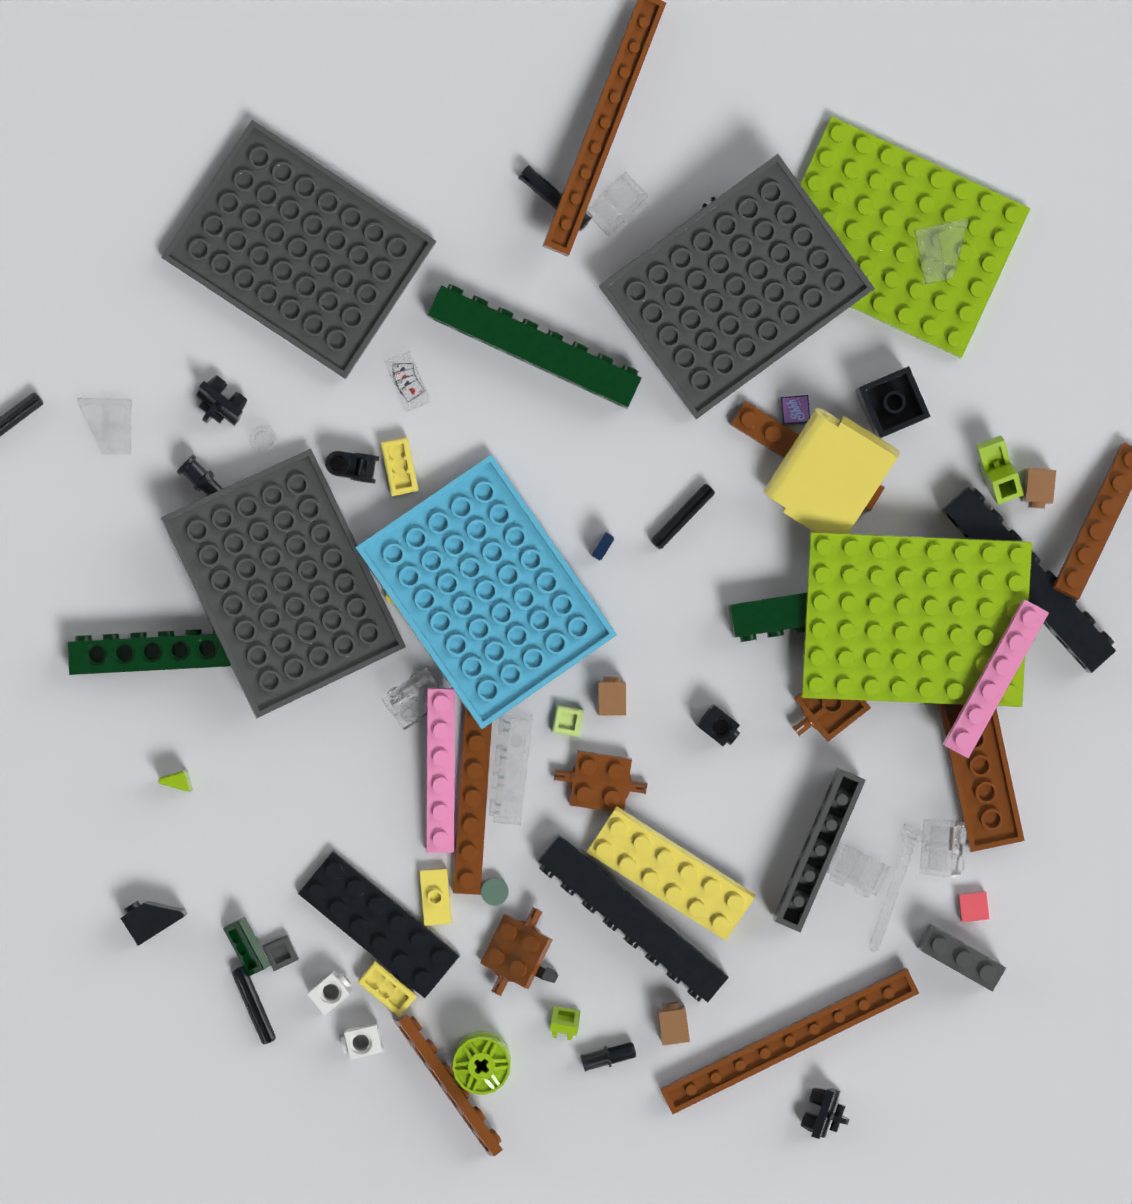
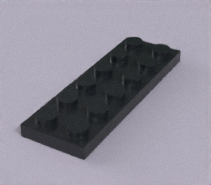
[298,850,460,998]

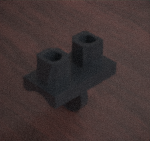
[196,375,247,426]
[801,1088,850,1139]

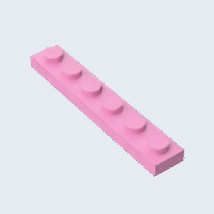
[943,599,1049,758]
[426,688,455,853]

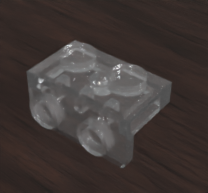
[381,667,441,730]

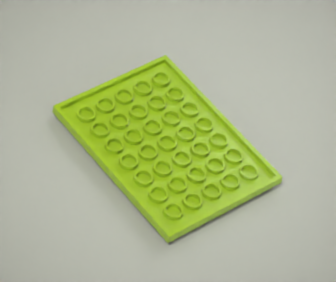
[800,117,1031,359]
[801,532,1032,707]

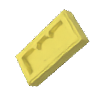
[380,437,419,497]
[420,868,452,926]
[357,960,417,1018]

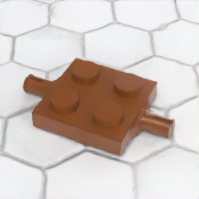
[792,692,871,742]
[554,750,648,812]
[480,907,553,996]

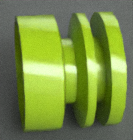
[452,1030,511,1095]

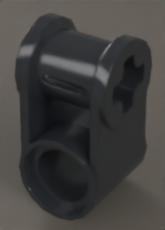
[325,451,379,484]

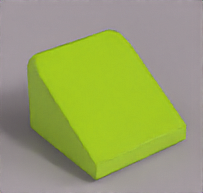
[158,770,193,792]

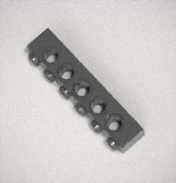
[773,767,866,933]

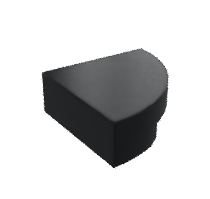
[535,965,559,983]

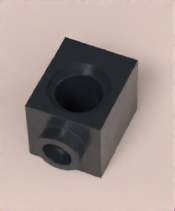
[696,704,740,747]

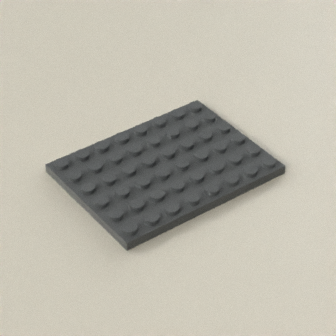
[161,120,436,379]
[599,154,875,419]
[160,449,406,719]

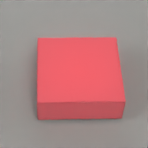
[958,891,989,922]

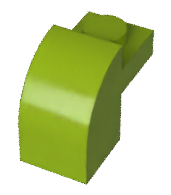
[976,435,1024,505]

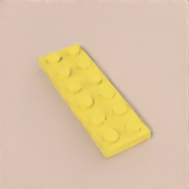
[587,806,756,941]

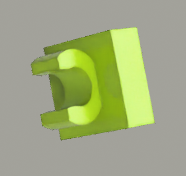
[550,1006,581,1040]

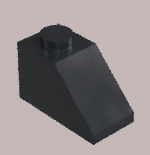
[120,900,188,946]

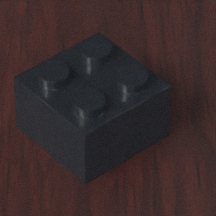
[855,366,931,439]

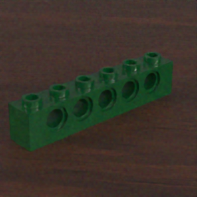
[68,629,230,675]

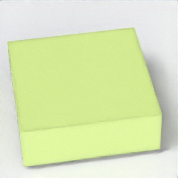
[552,705,584,737]

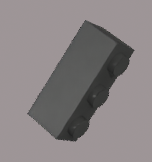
[917,924,1006,992]

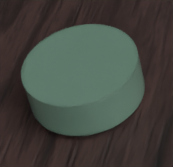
[481,877,509,906]

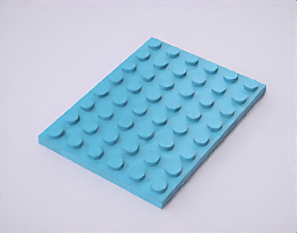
[355,454,617,730]

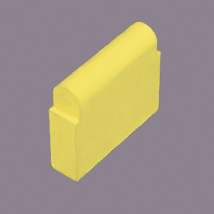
[764,408,900,533]

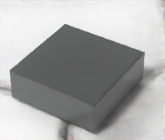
[262,934,299,971]

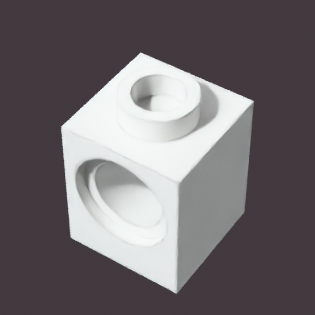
[307,970,352,1016]
[341,1022,384,1060]

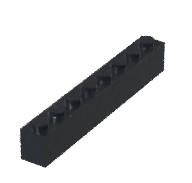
[941,487,1116,673]
[538,834,729,1003]

